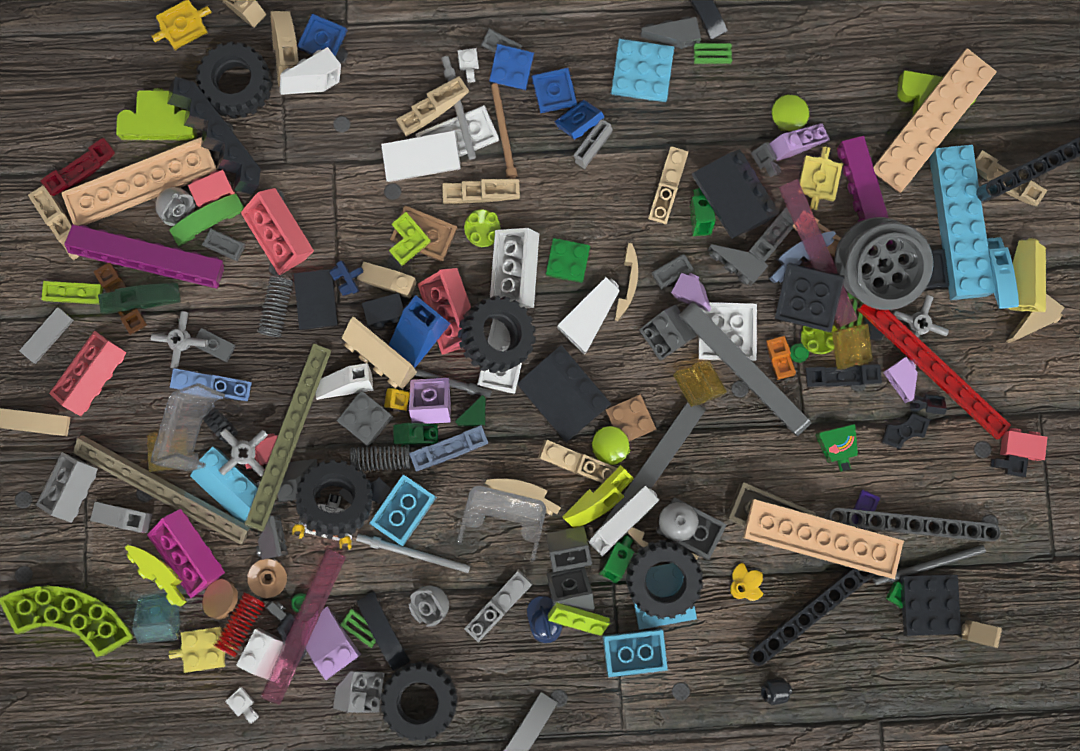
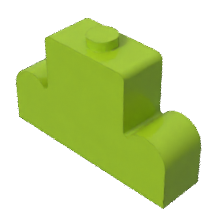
[897,71,976,115]
[116,88,197,140]

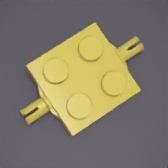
[797,147,843,210]
[169,627,238,673]

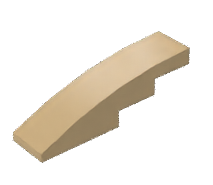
[396,76,469,137]
[442,179,520,204]
[28,185,79,260]
[0,408,71,436]

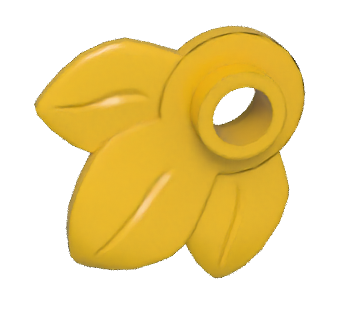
[730,563,763,601]

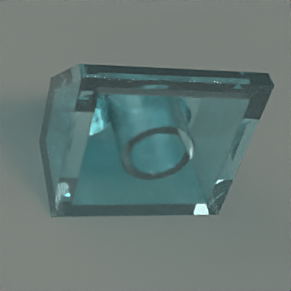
[132,595,180,644]

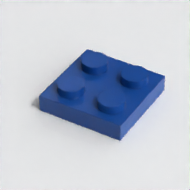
[297,14,347,56]
[490,44,534,90]
[532,68,577,113]
[555,100,604,139]

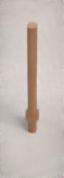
[491,83,518,179]

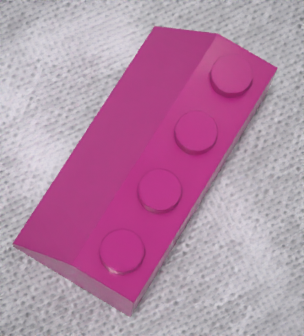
[147,509,225,598]

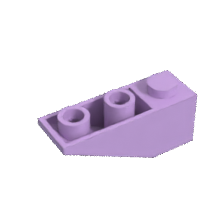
[770,124,830,160]

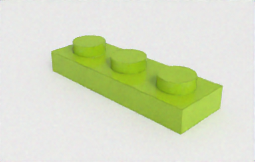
[41,281,103,305]
[548,602,610,636]

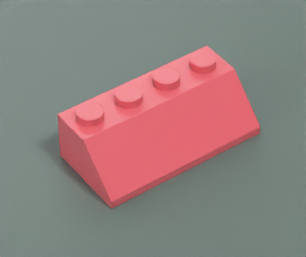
[240,188,314,275]
[417,268,471,355]
[49,331,126,416]

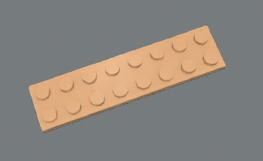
[873,48,997,193]
[61,137,217,226]
[743,499,904,579]

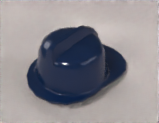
[527,596,562,643]

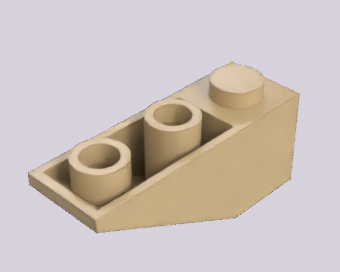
[221,0,267,27]

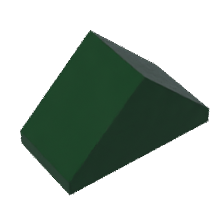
[455,395,486,426]

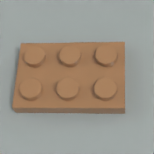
[390,206,457,262]

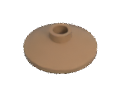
[247,559,287,598]

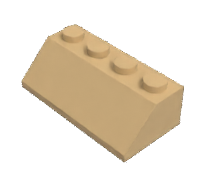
[342,317,417,390]

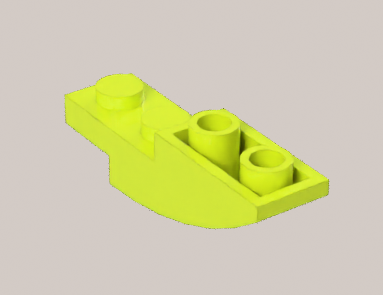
[562,465,634,528]
[125,545,187,606]

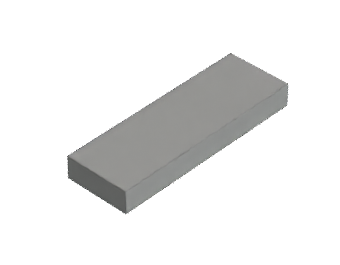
[19,307,74,364]

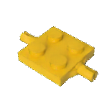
[151,0,211,50]

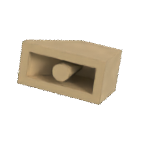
[961,620,1002,648]

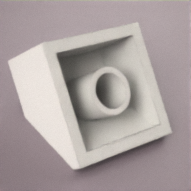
[236,628,285,682]

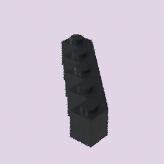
[167,77,261,195]

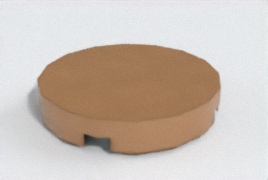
[202,579,238,619]

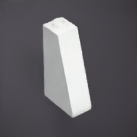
[557,278,620,354]
[589,486,659,556]

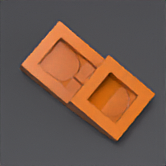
[766,336,796,380]

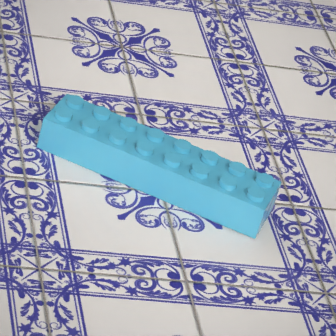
[929,145,995,300]

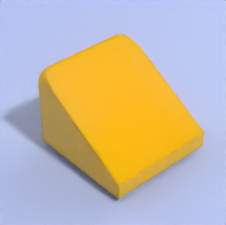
[384,388,410,411]

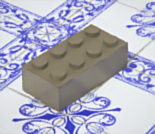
[726,482,816,527]

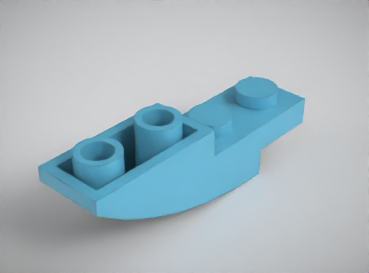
[987,237,1019,309]

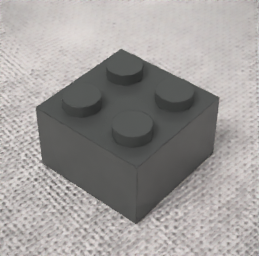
[337,391,393,447]

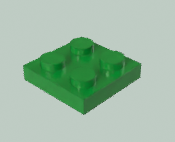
[546,238,590,283]

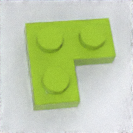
[389,212,431,266]

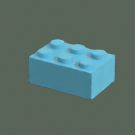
[369,475,437,546]
[602,629,668,677]

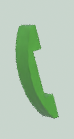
[169,193,244,247]

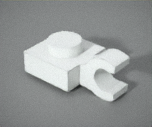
[458,48,479,82]
[225,687,259,723]

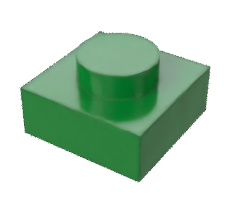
[886,582,903,609]

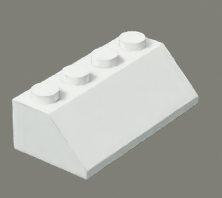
[490,228,539,308]

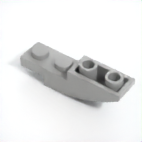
[464,570,533,642]

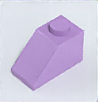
[671,273,711,312]
[883,357,918,403]

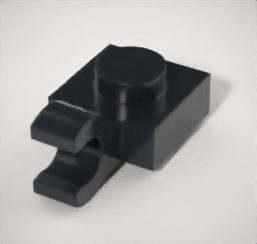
[910,394,947,415]
[990,455,1028,478]

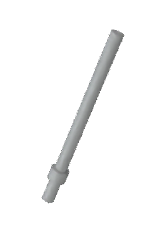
[442,56,476,160]
[356,533,470,573]

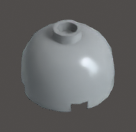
[155,187,195,226]
[659,502,698,542]
[409,585,449,627]

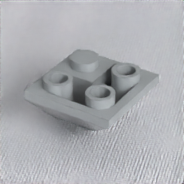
[333,671,384,713]

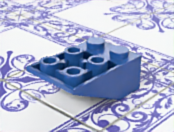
[389,295,451,368]

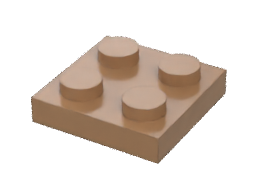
[605,394,656,442]

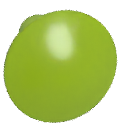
[772,95,809,131]
[464,210,501,247]
[801,325,839,354]
[592,426,630,465]

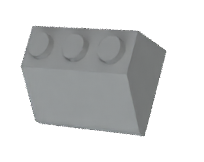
[36,452,98,523]

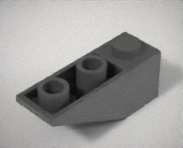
[640,17,701,48]
[707,244,768,286]

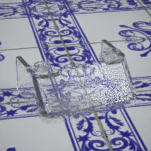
[151,383,225,471]
[457,486,546,563]

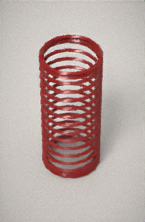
[213,593,265,657]

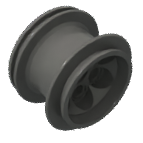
[834,217,933,310]

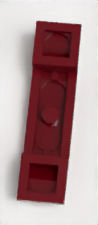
[40,137,115,196]

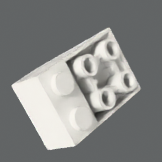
[280,47,341,95]

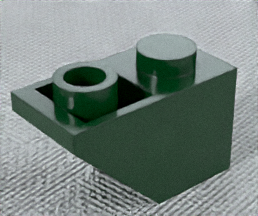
[393,423,438,445]

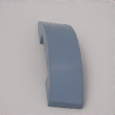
[409,425,488,472]

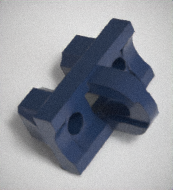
[329,261,364,296]

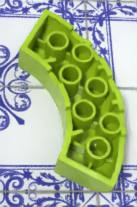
[0,586,134,657]

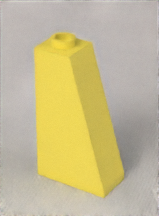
[1008,238,1046,312]

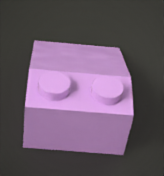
[301,606,361,680]

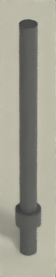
[414,368,492,398]
[873,545,986,585]

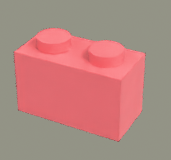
[188,170,235,209]
[1000,428,1047,461]

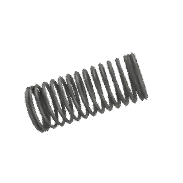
[257,276,294,337]
[350,444,411,471]

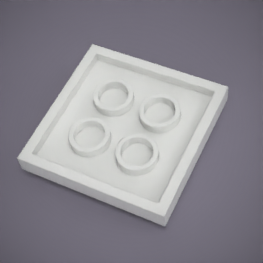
[698,302,757,361]

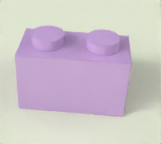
[409,378,451,424]

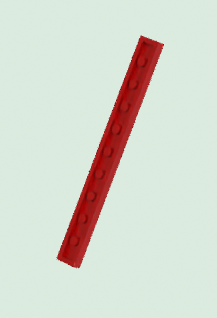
[857,303,1011,440]

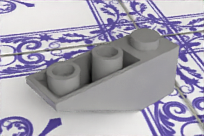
[90,502,152,533]

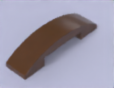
[93,263,147,335]

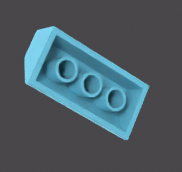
[190,446,259,524]

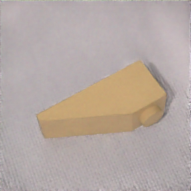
[357,262,417,299]
[1006,294,1065,343]

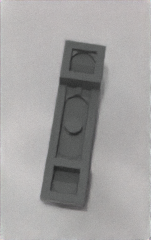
[749,198,808,263]

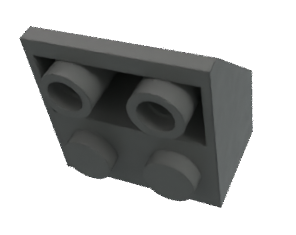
[639,305,697,361]
[546,526,592,572]

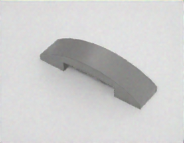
[504,692,557,751]

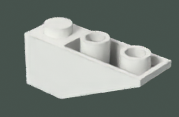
[316,363,373,400]

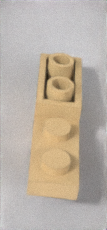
[270,11,299,86]
[648,147,689,224]
[538,440,617,484]
[485,479,561,516]

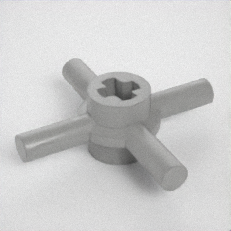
[893,295,949,338]
[151,311,208,369]
[219,429,268,476]

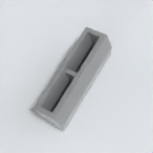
[573,119,613,169]

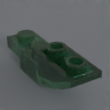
[98,283,181,315]

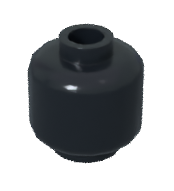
[761,677,792,705]

